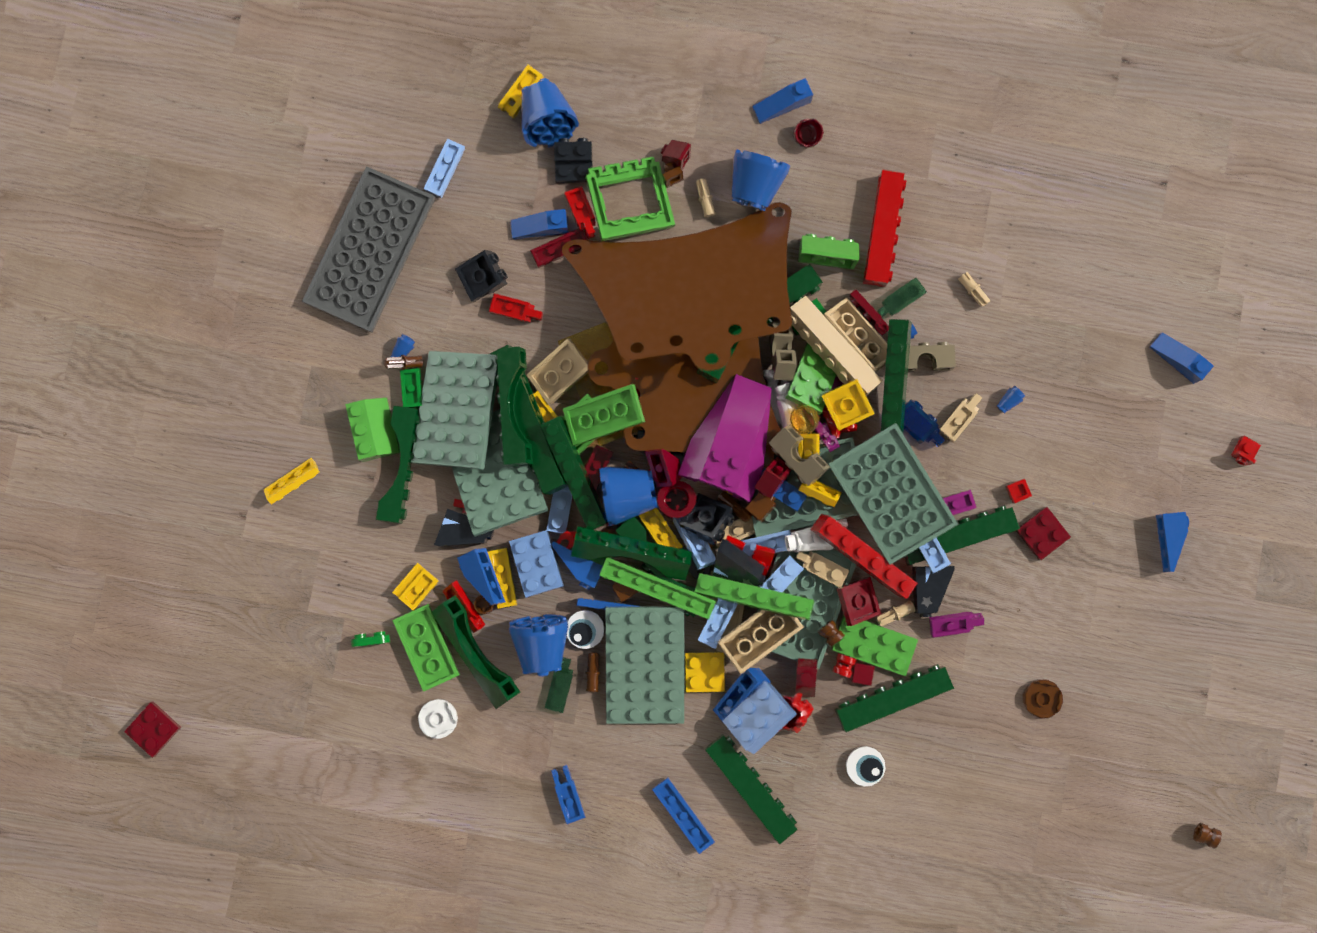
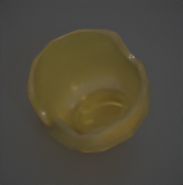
[790,405,819,435]

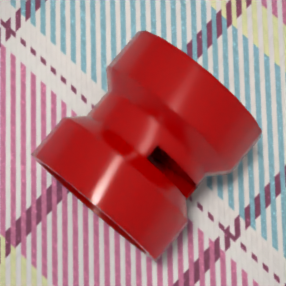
[832,653,856,678]

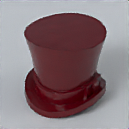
[657,481,696,519]

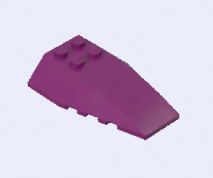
[678,374,772,503]

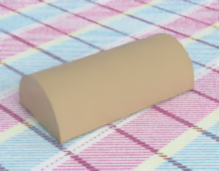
[823,297,887,372]
[717,609,804,674]

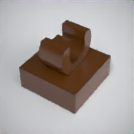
[663,162,684,188]

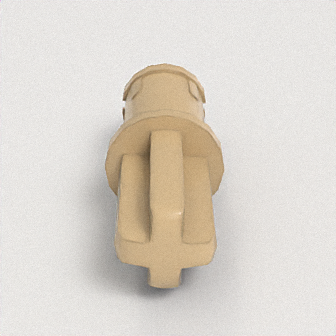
[696,179,716,217]
[958,272,990,307]
[877,600,915,626]

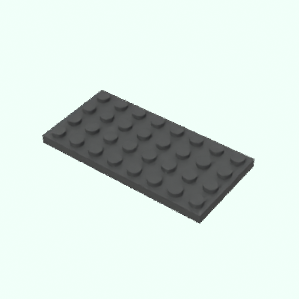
[302,166,436,333]

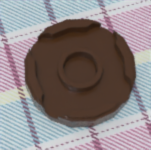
[1023,679,1063,718]

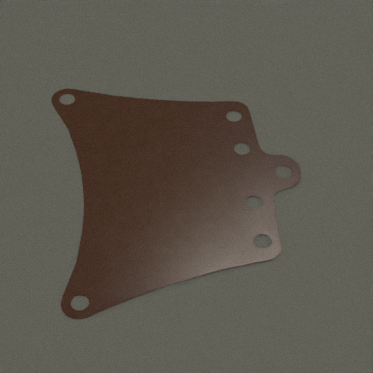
[562,202,792,370]
[588,336,781,468]

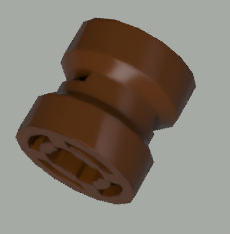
[474,595,495,614]
[818,620,845,647]
[1193,822,1222,849]

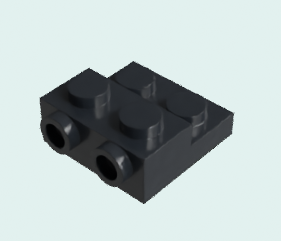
[554,138,593,183]
[455,250,508,302]
[679,493,735,546]

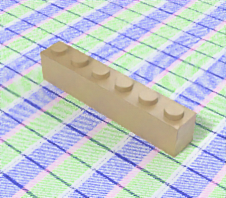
[790,296,883,396]

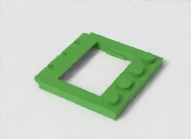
[586,157,675,241]

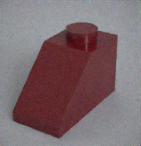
[661,140,691,170]
[645,448,683,487]
[755,457,792,498]
[796,658,817,697]

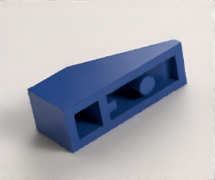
[752,78,813,124]
[511,209,569,239]
[1150,332,1214,384]
[1156,512,1190,572]
[551,541,603,590]
[457,548,505,605]
[713,668,771,722]

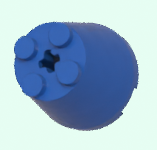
[522,78,579,147]
[732,149,790,211]
[600,467,657,526]
[509,614,568,676]

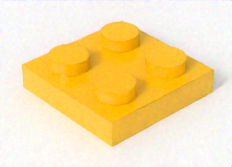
[822,378,874,430]
[685,652,725,692]

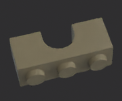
[769,323,797,381]
[908,342,956,372]
[769,425,830,486]

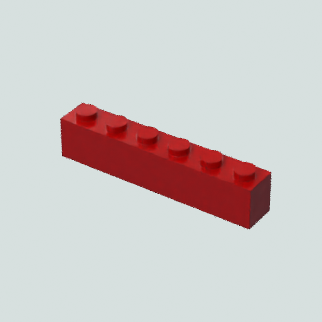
[863,170,907,287]
[810,514,917,599]

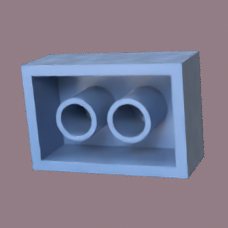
[509,530,564,598]
[723,681,797,754]

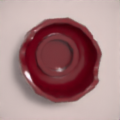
[794,119,824,148]

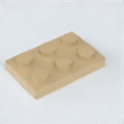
[527,339,588,405]

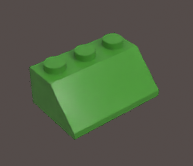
[798,234,859,270]
[345,398,400,462]

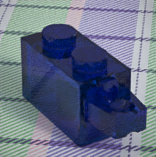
[904,399,945,447]

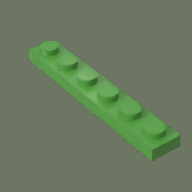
[600,557,716,619]
[695,573,814,621]

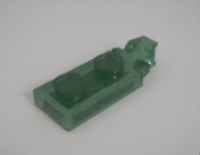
[877,277,927,318]
[545,657,573,713]

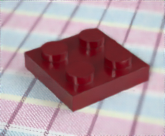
[1016,507,1071,561]
[837,577,881,626]
[124,701,182,758]

